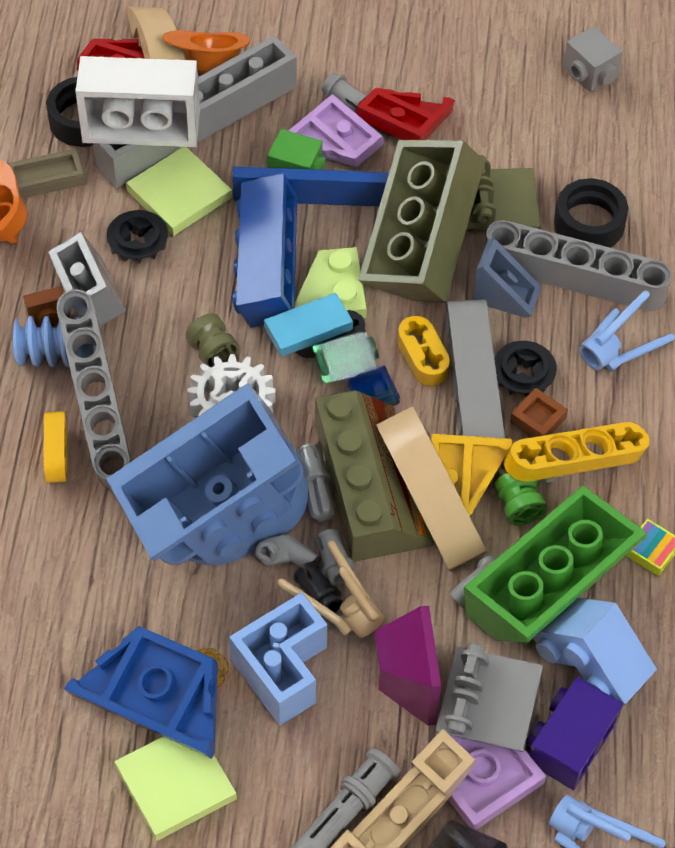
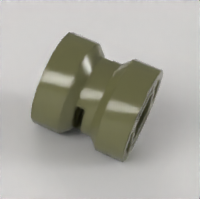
[186,313,239,368]

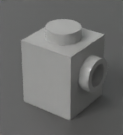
[563,26,623,92]

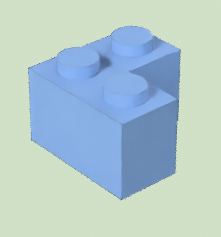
[229,592,327,726]
[533,598,657,705]

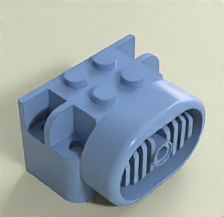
[106,383,308,565]

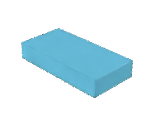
[264,293,353,357]

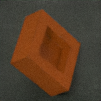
[23,286,69,327]
[510,388,568,437]

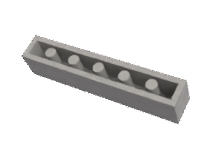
[93,35,297,188]

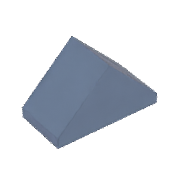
[473,238,542,318]

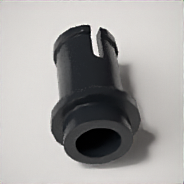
[293,562,343,617]

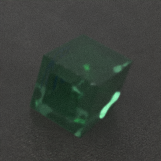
[312,330,379,383]

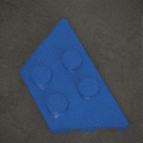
[64,626,218,759]

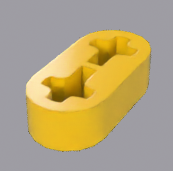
[397,316,450,386]
[43,411,68,483]

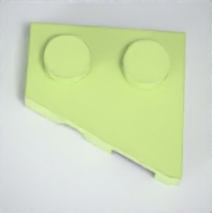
[295,247,367,318]

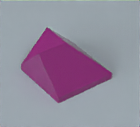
[375,606,441,725]

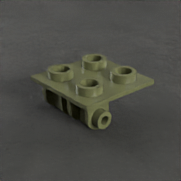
[466,155,541,231]

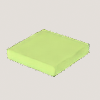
[126,147,232,236]
[114,737,237,842]

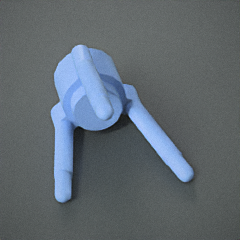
[579,291,675,372]
[549,794,666,848]

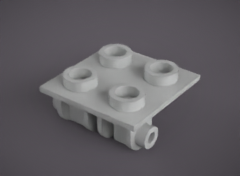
[435,643,544,752]

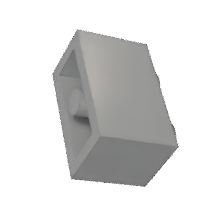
[48,232,127,326]

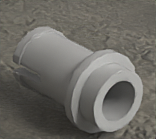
[322,73,367,113]
[315,529,355,586]

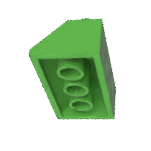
[464,485,647,643]

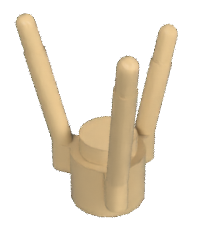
[278,541,385,638]

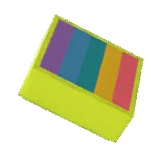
[626,518,675,577]

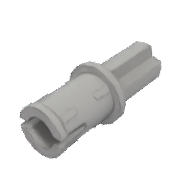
[297,443,335,523]

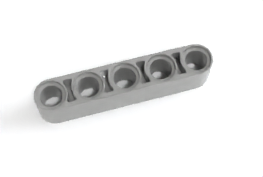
[484,220,672,311]
[57,289,132,489]
[445,299,505,438]

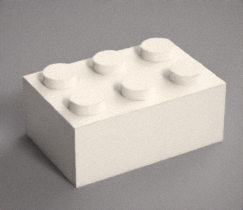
[75,56,200,147]

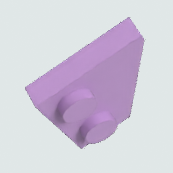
[288,94,384,167]

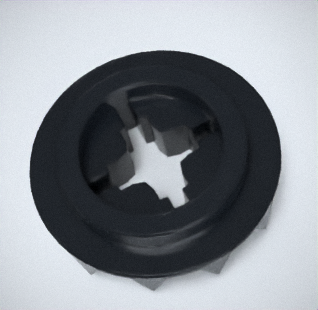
[107,210,168,264]
[494,341,557,397]

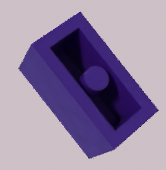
[526,677,623,791]

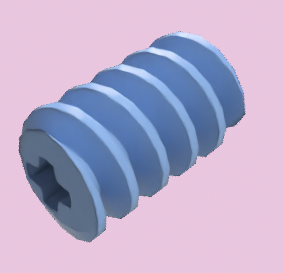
[13,316,96,368]

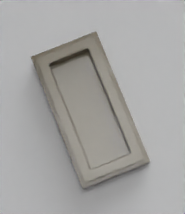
[7,148,87,198]

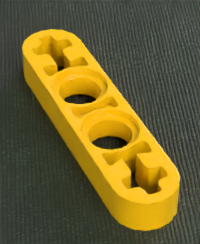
[504,422,650,482]

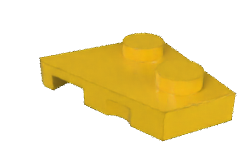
[431,434,512,516]

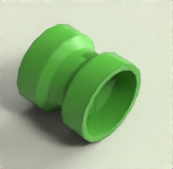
[495,472,548,526]

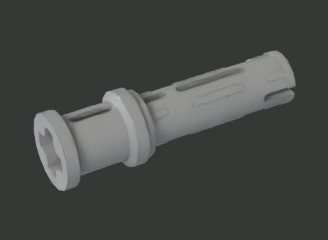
[291,748,401,848]

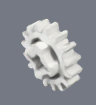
[187,354,276,416]

